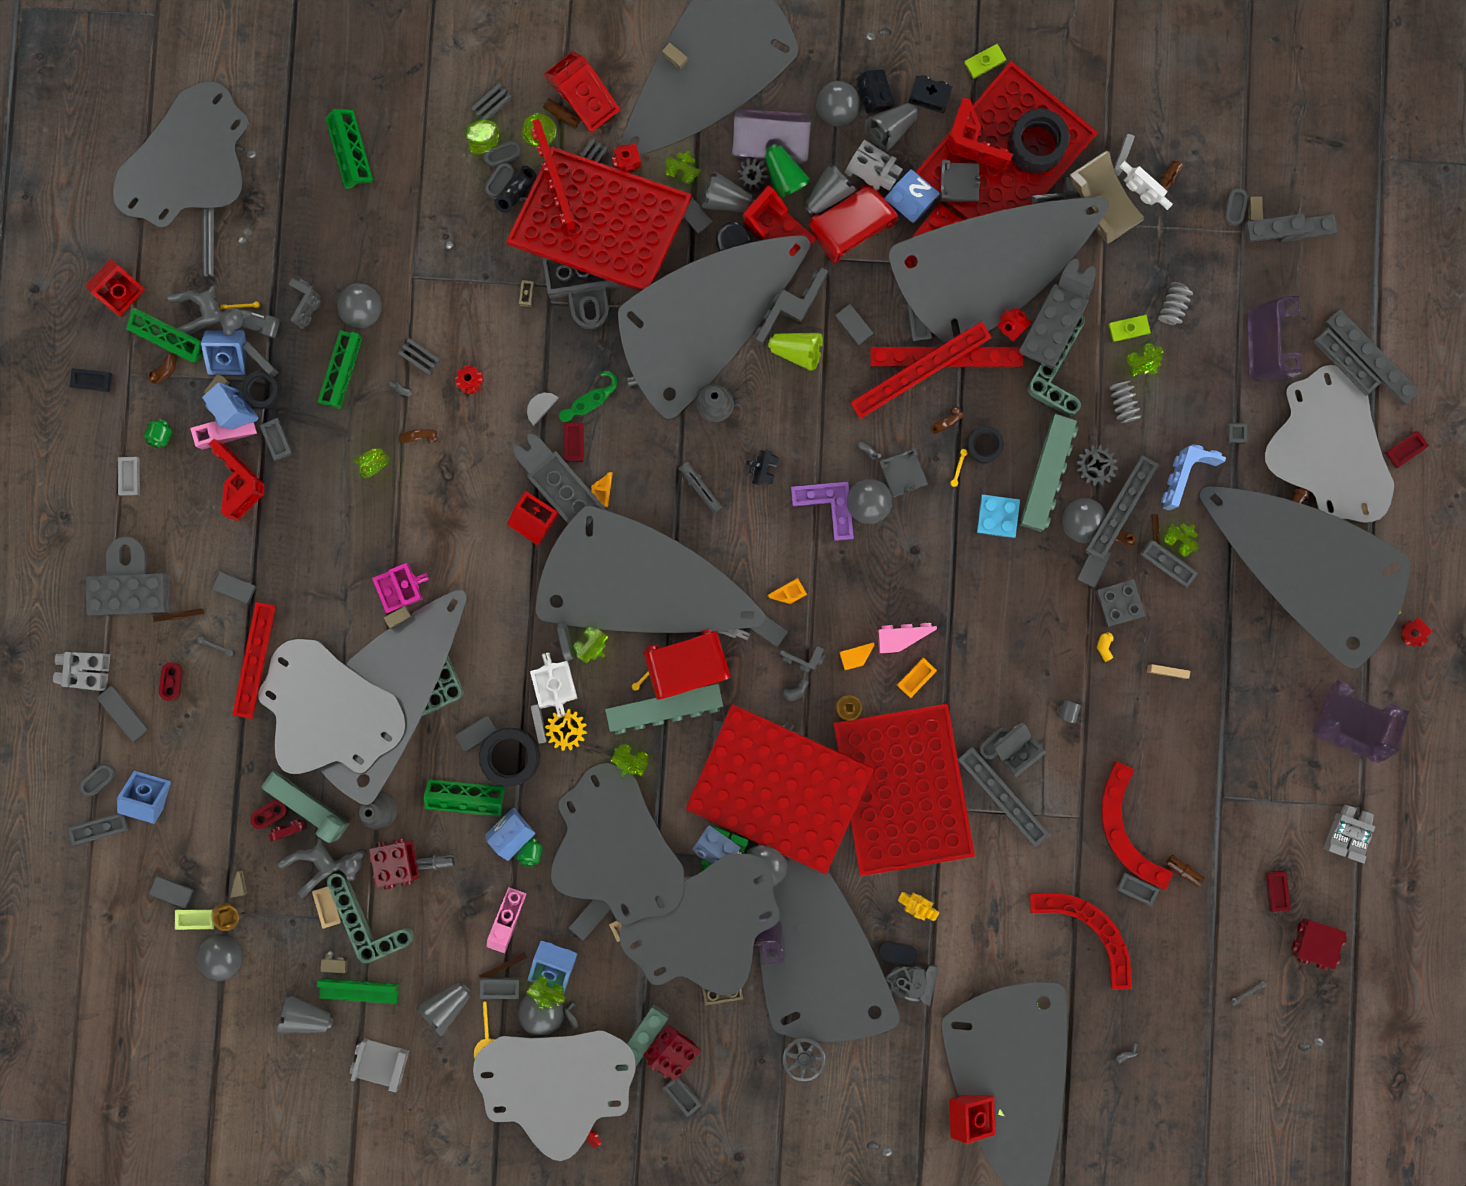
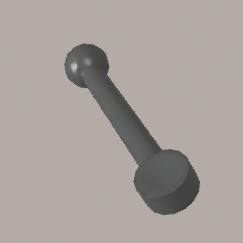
[197,636,234,657]
[1231,980,1267,1006]

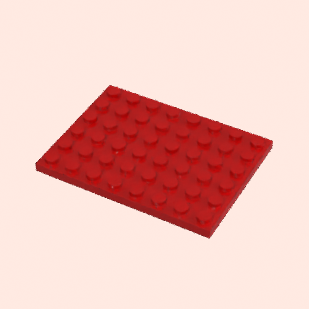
[915,61,1098,220]
[506,147,692,291]
[686,704,874,875]
[833,704,975,876]

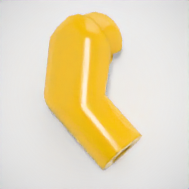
[1097,632,1114,662]

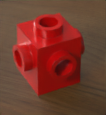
[611,143,641,173]
[997,307,1032,341]
[455,365,484,394]
[1401,617,1433,648]

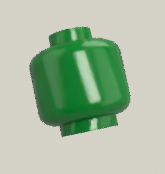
[143,419,173,449]
[515,838,543,867]

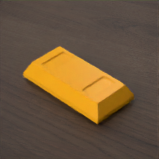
[897,658,937,698]

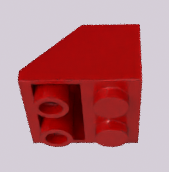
[507,491,560,546]

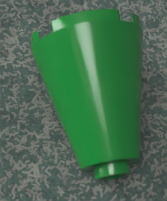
[764,144,811,199]

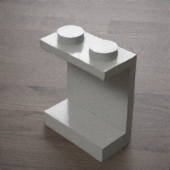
[349,1039,410,1093]

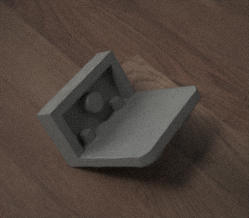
[289,278,321,329]
[779,646,825,673]
[994,723,1046,777]

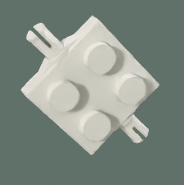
[1119,161,1173,210]
[530,653,577,717]

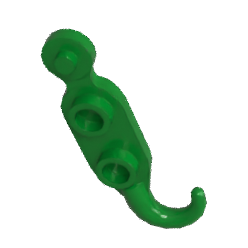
[559,371,618,423]

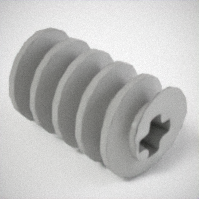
[1158,282,1193,325]
[1109,381,1142,423]

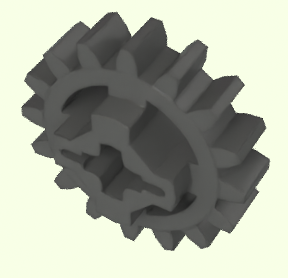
[1075,445,1118,487]

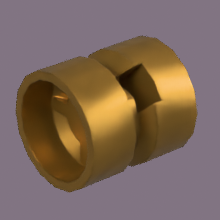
[836,695,862,720]
[211,903,239,931]

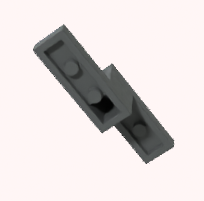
[1245,214,1338,243]
[754,267,828,346]

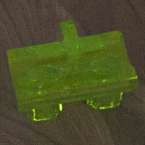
[665,150,701,184]
[1127,342,1163,376]
[1163,523,1199,557]
[572,627,608,663]
[611,744,648,777]
[526,976,566,1010]

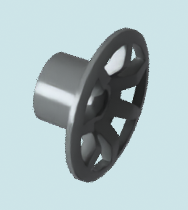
[783,1038,825,1081]

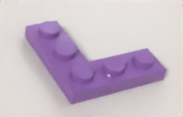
[791,482,854,541]

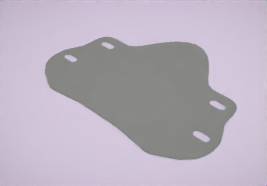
[1265,365,1394,523]
[258,639,405,774]
[473,1031,636,1161]

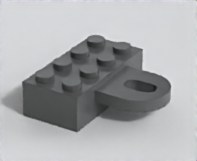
[542,257,625,329]
[86,537,171,616]

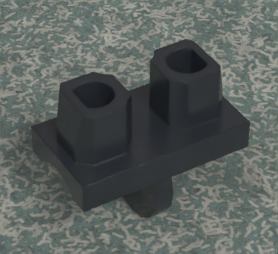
[746,449,779,485]

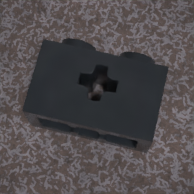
[908,75,953,114]

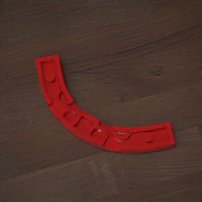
[1101,761,1173,890]
[1029,893,1132,989]

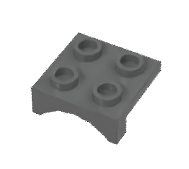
[940,160,980,202]
[879,448,928,498]
[1095,579,1145,627]

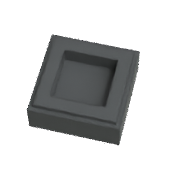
[1227,423,1248,443]

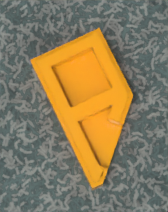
[591,472,613,508]
[767,578,807,604]
[839,642,874,671]

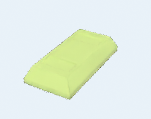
[175,910,214,930]

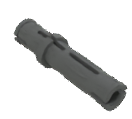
[679,462,722,514]

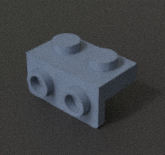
[692,825,741,864]

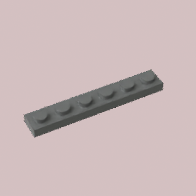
[1325,309,1420,405]
[1085,455,1159,561]
[958,747,1050,847]

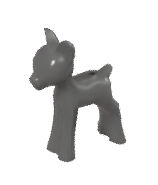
[167,286,252,336]
[277,838,367,899]

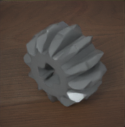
[738,157,770,190]

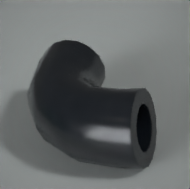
[495,166,537,213]

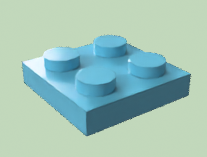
[977,495,1020,538]

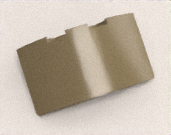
[1070,151,1144,244]

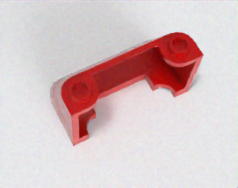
[808,183,899,265]
[643,629,731,700]

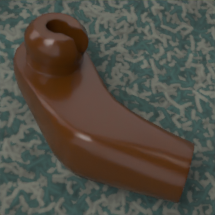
[147,353,177,384]
[931,407,963,434]
[400,429,438,443]
[1114,530,1136,546]

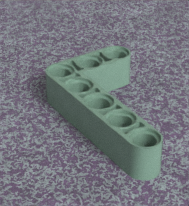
[1027,315,1085,416]
[421,656,464,717]
[261,770,350,843]
[327,872,414,963]

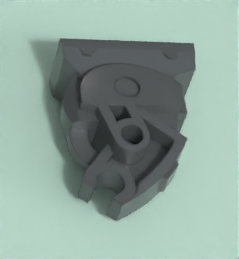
[885,964,938,1006]

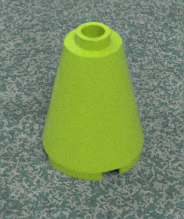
[768,333,823,371]

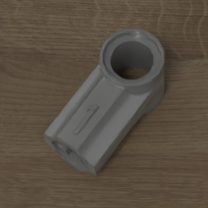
[241,312,281,339]
[1056,700,1081,724]

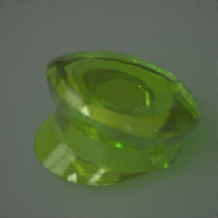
[522,113,557,146]
[465,120,499,154]
[353,448,389,478]

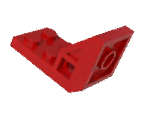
[543,51,621,133]
[946,97,1013,172]
[743,186,816,256]
[209,439,264,521]

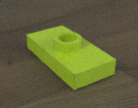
[964,44,1007,79]
[1108,315,1151,343]

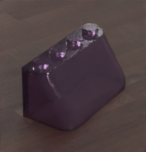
[732,108,811,163]

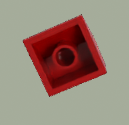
[85,258,146,317]
[949,1095,995,1144]

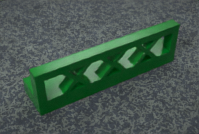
[325,109,373,189]
[126,308,203,363]
[318,330,363,409]
[424,779,505,817]
[317,978,400,1004]

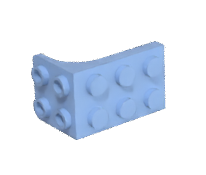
[1161,444,1226,511]

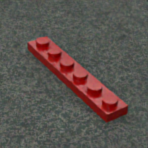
[531,119,575,230]
[232,602,276,719]

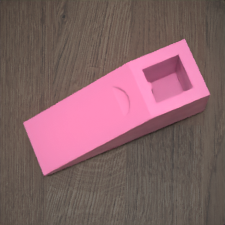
[190,422,257,450]
[877,623,937,653]
[487,887,526,953]

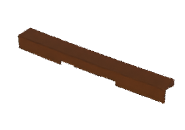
[1151,514,1160,545]
[152,608,204,622]
[478,952,527,978]

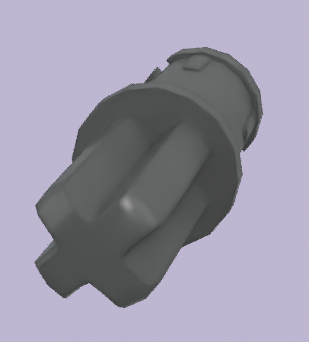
[416,854,455,870]

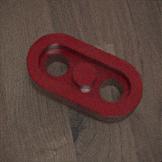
[159,662,183,701]
[250,800,288,829]
[268,819,307,842]

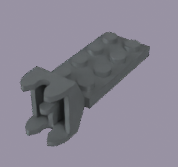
[1019,259,1096,369]
[513,434,606,527]

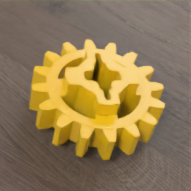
[545,709,587,751]
[898,892,939,921]

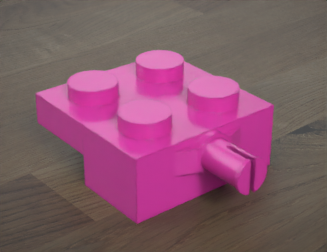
[372,563,429,614]

